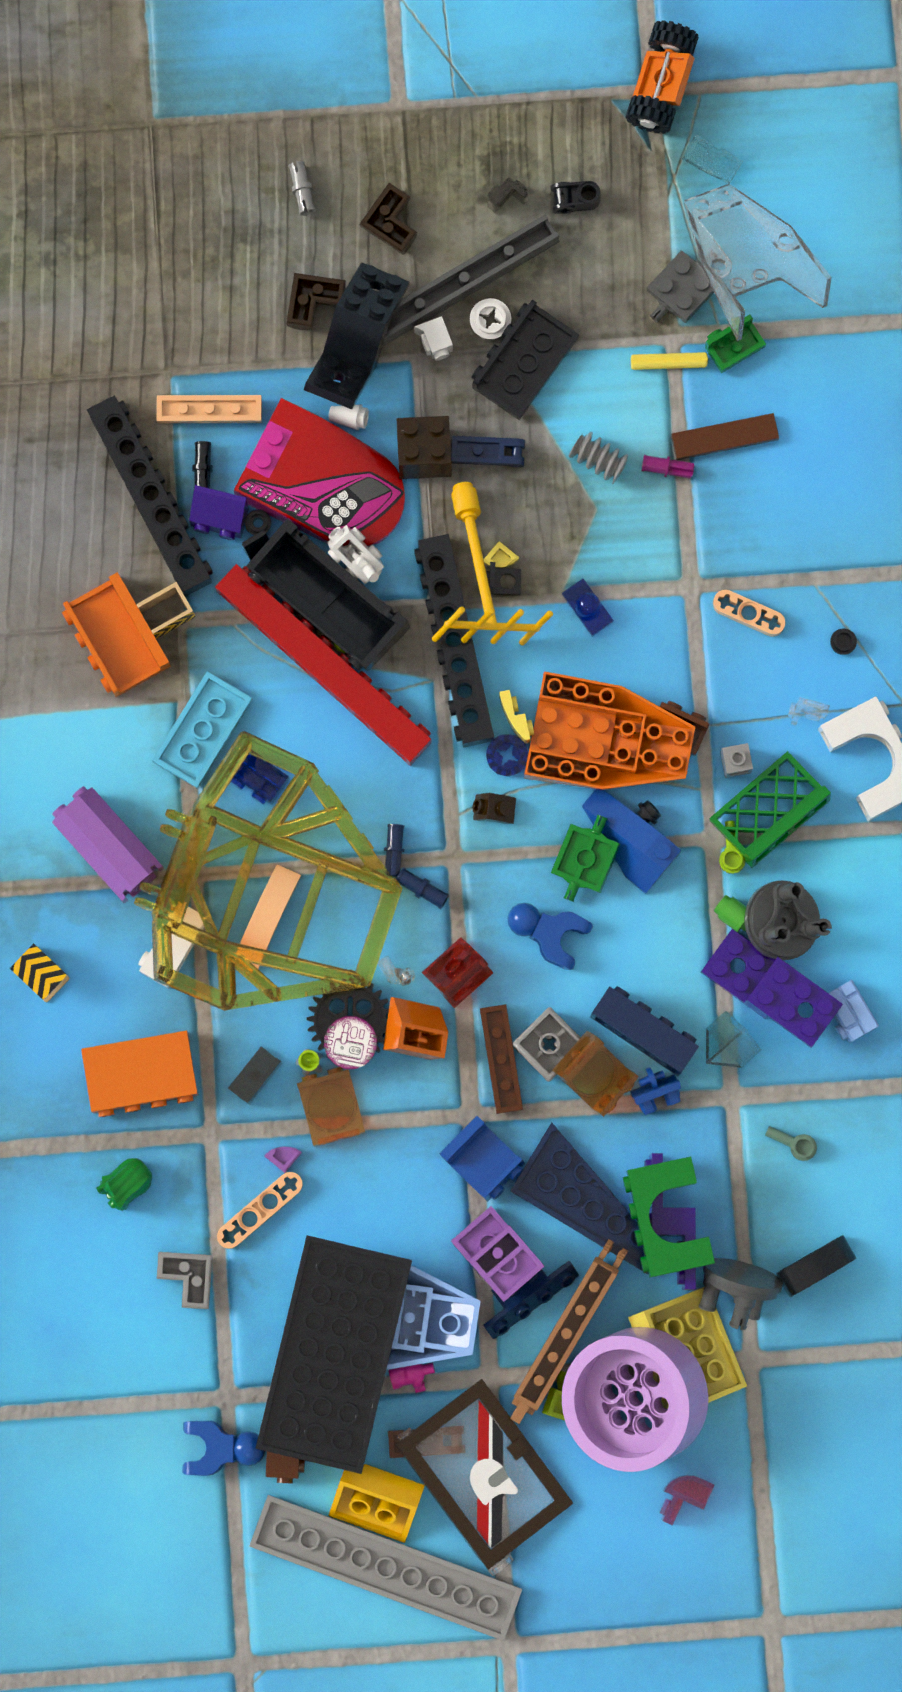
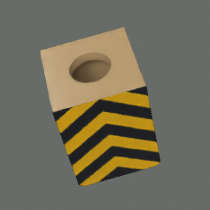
[136,582,195,639]
[10,943,70,1002]

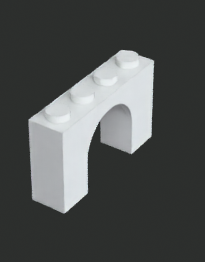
[818,696,902,822]

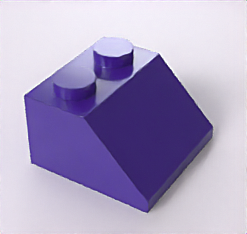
[189,485,249,540]

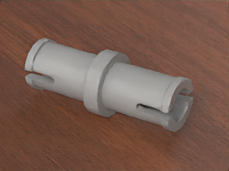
[288,161,316,216]

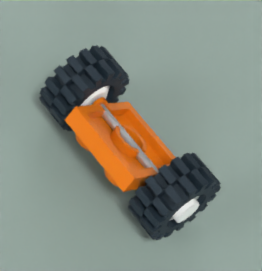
[625,20,699,134]

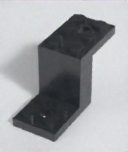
[304,262,409,410]

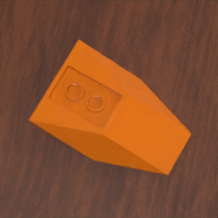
[524,671,695,790]

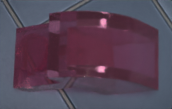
[659,1475,714,1526]

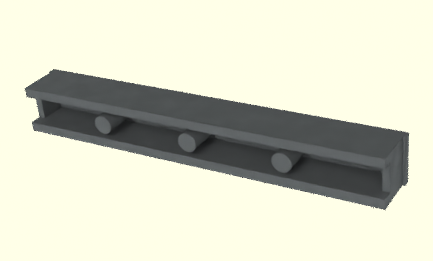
[383,214,560,346]

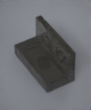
[228,1047,282,1105]

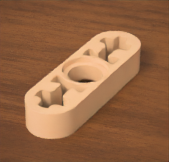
[713,590,785,637]

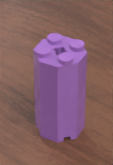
[52,786,164,903]

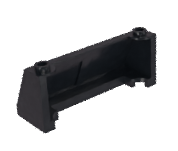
[246,518,410,671]

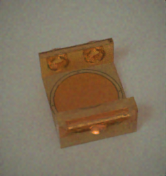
[552,1031,639,1117]
[297,1067,366,1147]

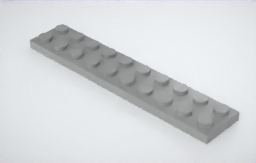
[249,1494,522,1641]

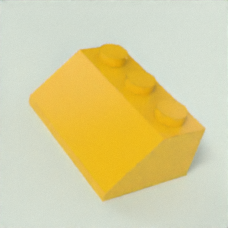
[328,1464,425,1543]

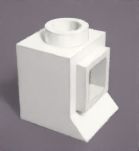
[414,316,453,361]

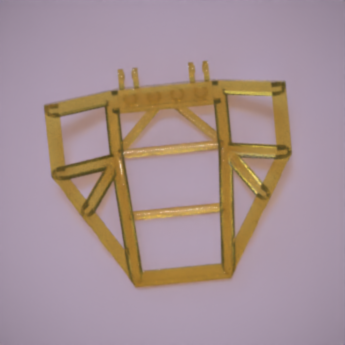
[134,731,403,1011]

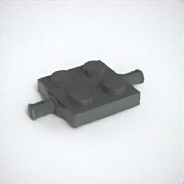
[647,250,720,323]

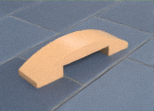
[233,864,301,972]

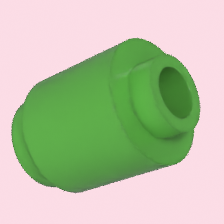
[714,895,746,933]

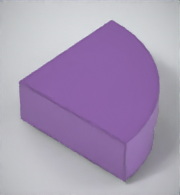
[265,1146,302,1173]

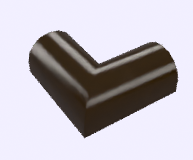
[359,183,417,255]
[286,273,346,330]

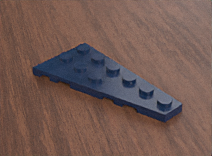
[510,1122,649,1275]

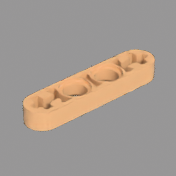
[217,1172,303,1249]

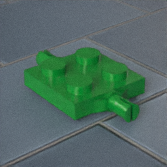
[551,814,621,902]

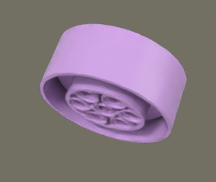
[562,1327,708,1472]

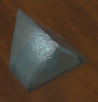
[706,1011,761,1068]

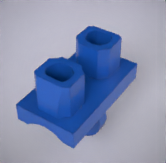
[630,1067,681,1115]

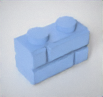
[829,980,879,1043]

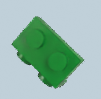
[705,314,766,373]

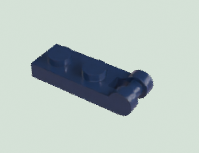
[451,436,525,467]

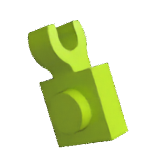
[542,1371,567,1421]

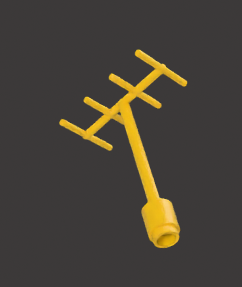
[432,482,553,646]

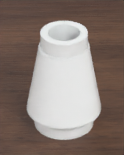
[329,404,369,430]

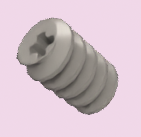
[569,432,628,484]

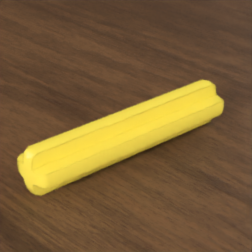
[630,352,708,370]

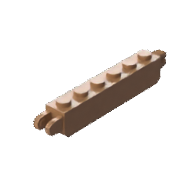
[510,1239,628,1424]

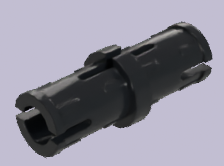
[192,441,213,488]

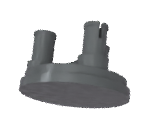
[745,880,832,960]
[698,1258,783,1330]

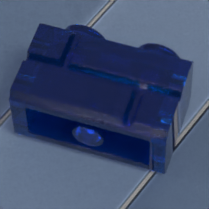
[227,747,290,805]

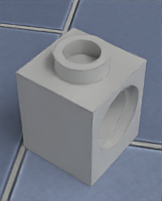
[720,743,753,778]

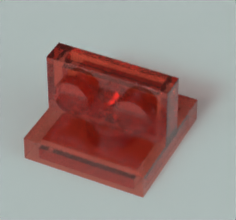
[422,937,493,1008]

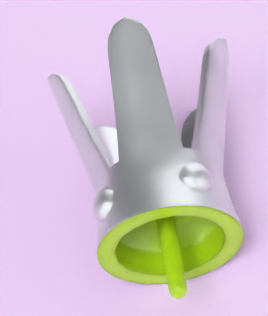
[295,1049,323,1076]

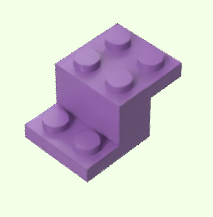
[451,1206,545,1302]

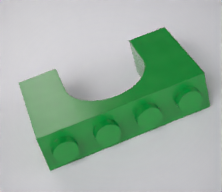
[623,1156,715,1278]

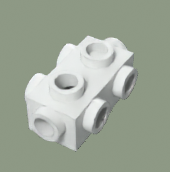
[327,525,384,584]

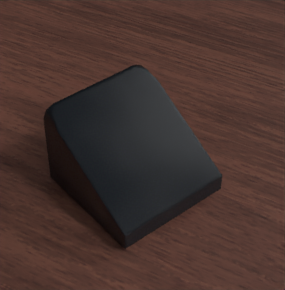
[242,530,269,561]

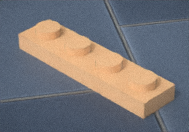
[157,395,262,423]

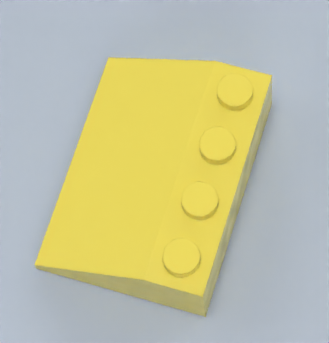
[628,1287,747,1409]

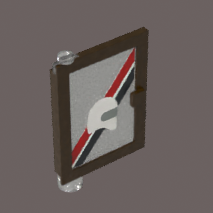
[395,1379,573,1576]

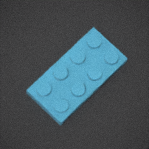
[152,671,253,789]

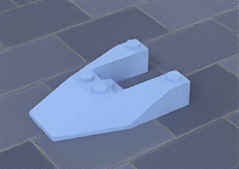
[387,1265,480,1370]

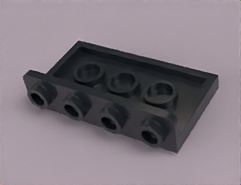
[471,300,579,420]

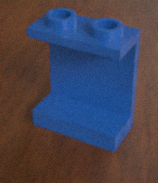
[439,1116,525,1202]

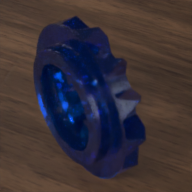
[486,734,528,777]

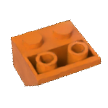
[383,997,448,1060]

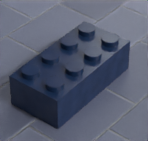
[590,986,699,1076]

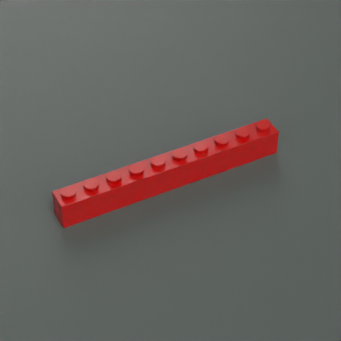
[215,564,431,766]

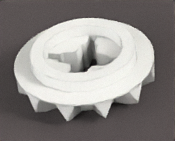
[470,298,511,340]

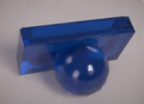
[562,579,614,637]

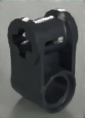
[550,181,601,214]

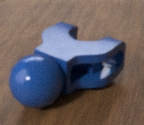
[507,903,593,970]
[182,1421,265,1476]

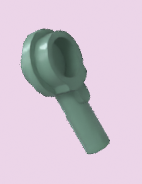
[765,1126,817,1161]

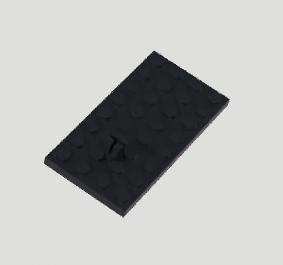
[255,1235,412,1474]

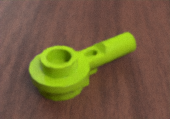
[719,821,745,874]

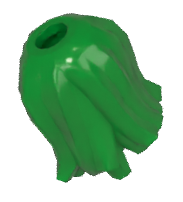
[96,1158,152,1211]

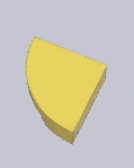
[483,541,519,568]

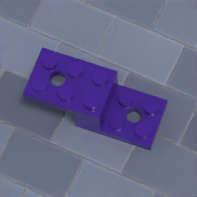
[701,929,843,1048]
[644,1153,696,1290]

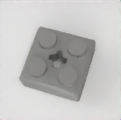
[513,1007,581,1082]

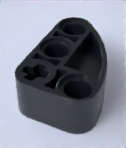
[776,1235,857,1297]

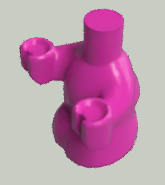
[389,1362,435,1393]

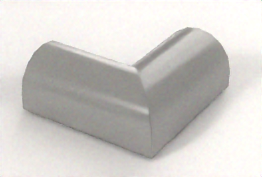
[157,1252,213,1309]

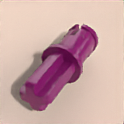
[641,454,694,478]

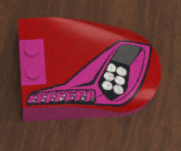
[234,398,405,547]

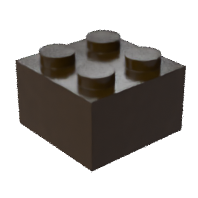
[396,416,452,479]

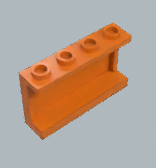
[62,572,171,697]
[81,1030,199,1117]

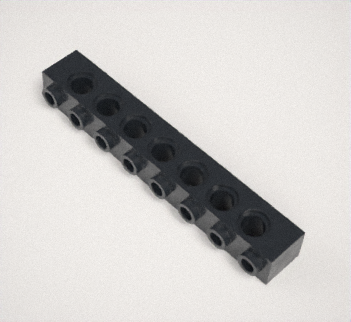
[87,395,213,596]
[414,534,494,748]

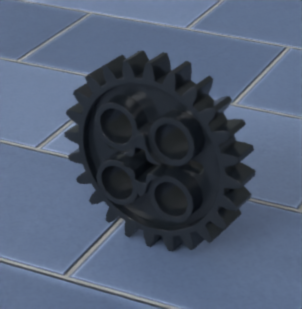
[307,977,389,1058]

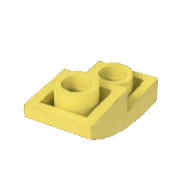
[499,690,534,744]

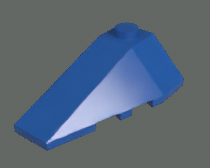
[582,789,681,894]

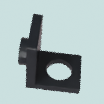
[486,562,521,595]

